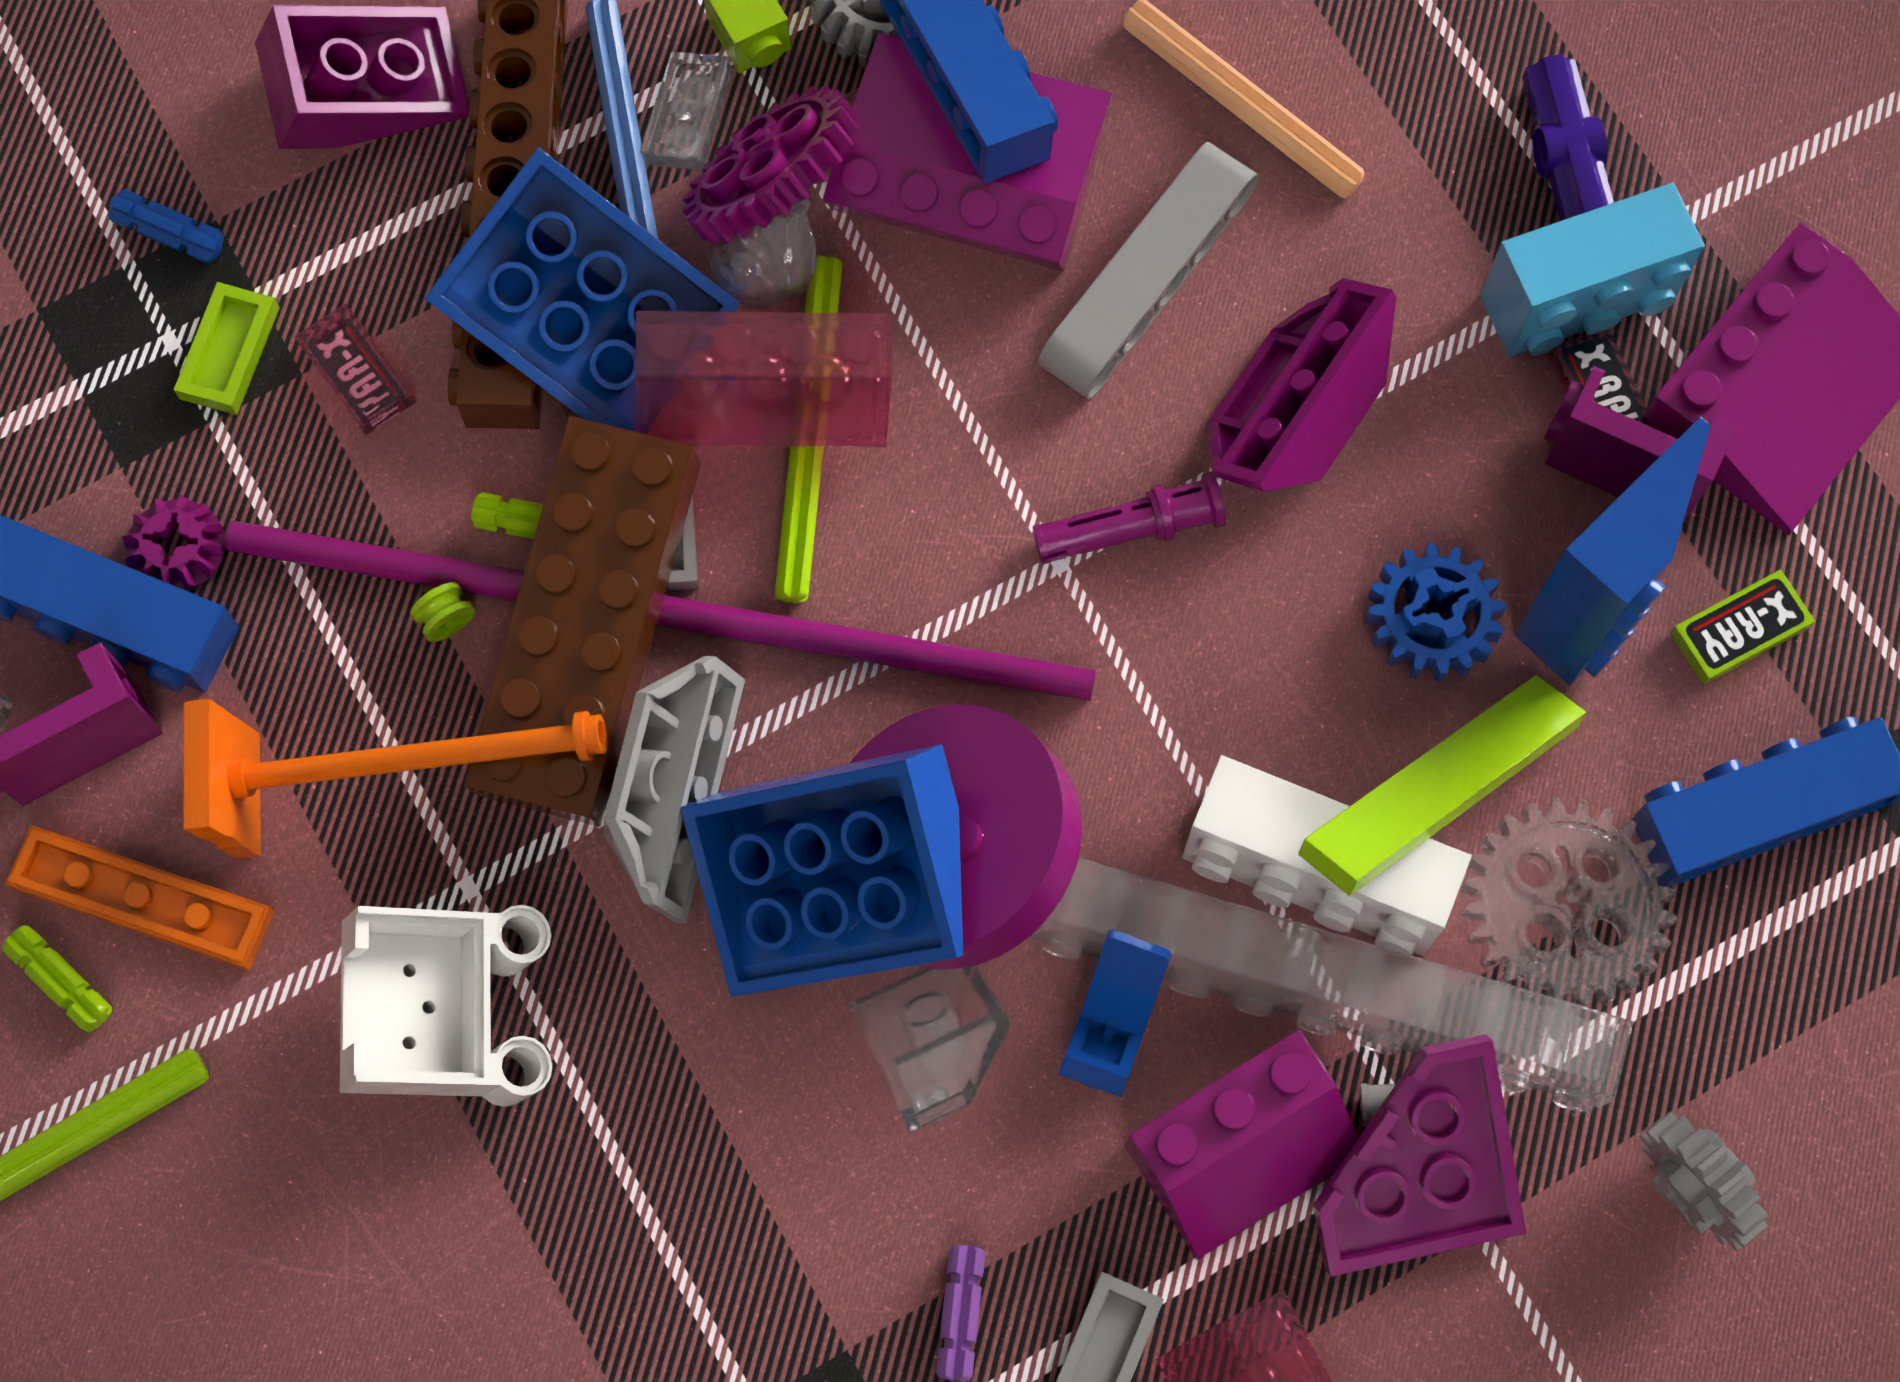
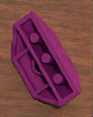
[1207,278,1396,492]

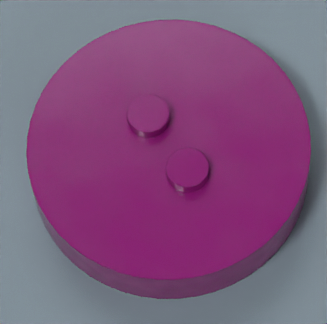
[849,704,1082,970]

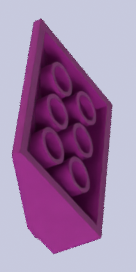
[823,33,1112,271]
[1643,222,1900,536]

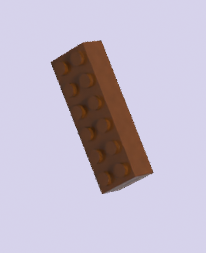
[464,416,701,827]

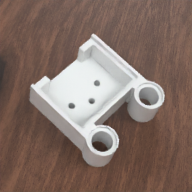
[340,905,552,1107]

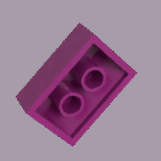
[1125,1029,1358,1260]

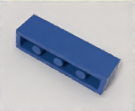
[879,0,1058,184]
[0,515,239,693]
[1631,716,1900,890]

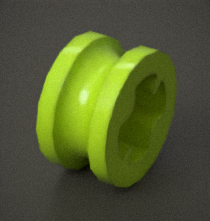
[410,582,476,642]

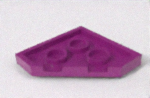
[1313,1034,1527,1277]

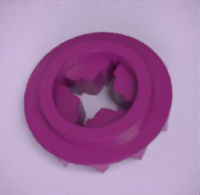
[122,495,225,591]

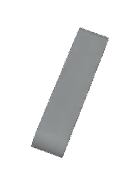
[1037,142,1259,400]

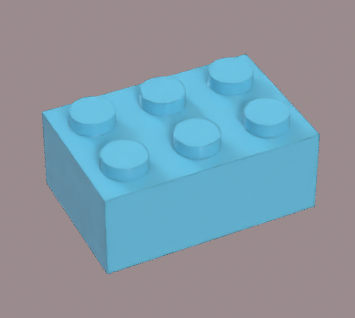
[1480,182,1705,358]

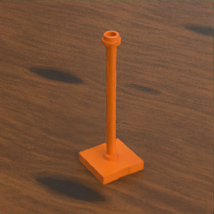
[183,698,607,860]

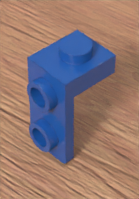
[1058,930,1171,1097]

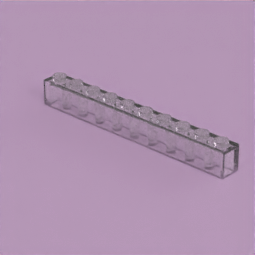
[1029,857,1634,1113]

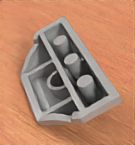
[603,656,745,924]

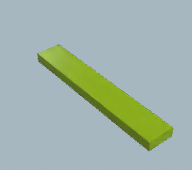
[1298,675,1586,897]

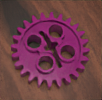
[682,85,859,244]

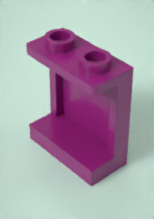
[1543,366,1737,523]
[0,642,162,806]

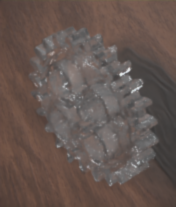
[1460,797,1677,1010]

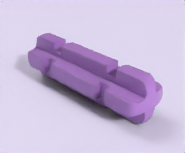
[936,1245,985,1382]

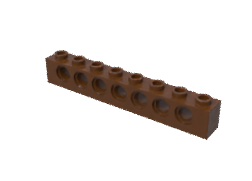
[448,0,568,429]

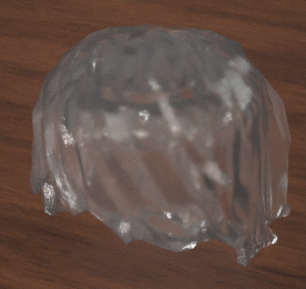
[707,200,816,309]

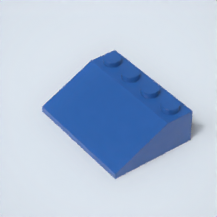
[424,147,741,433]
[1514,417,1711,686]
[680,744,963,997]

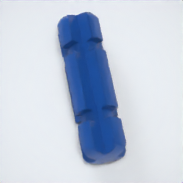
[108,189,224,263]

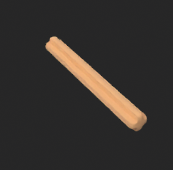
[1123,0,1365,198]

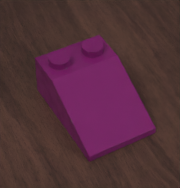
[255,5,469,149]

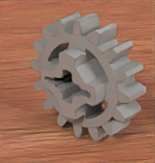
[1639,1112,1768,1251]

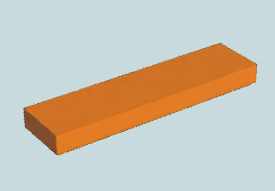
[5,825,275,972]

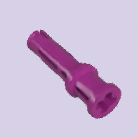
[1032,471,1226,565]

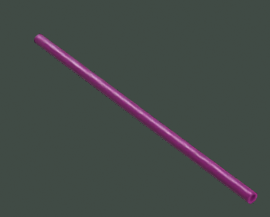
[226,520,1096,701]

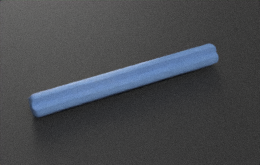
[585,0,658,239]

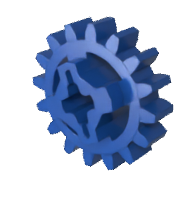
[1365,543,1507,682]

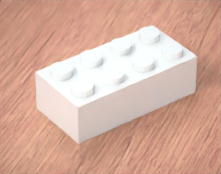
[1182,755,1472,957]

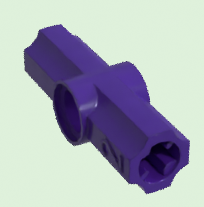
[1522,54,1614,221]

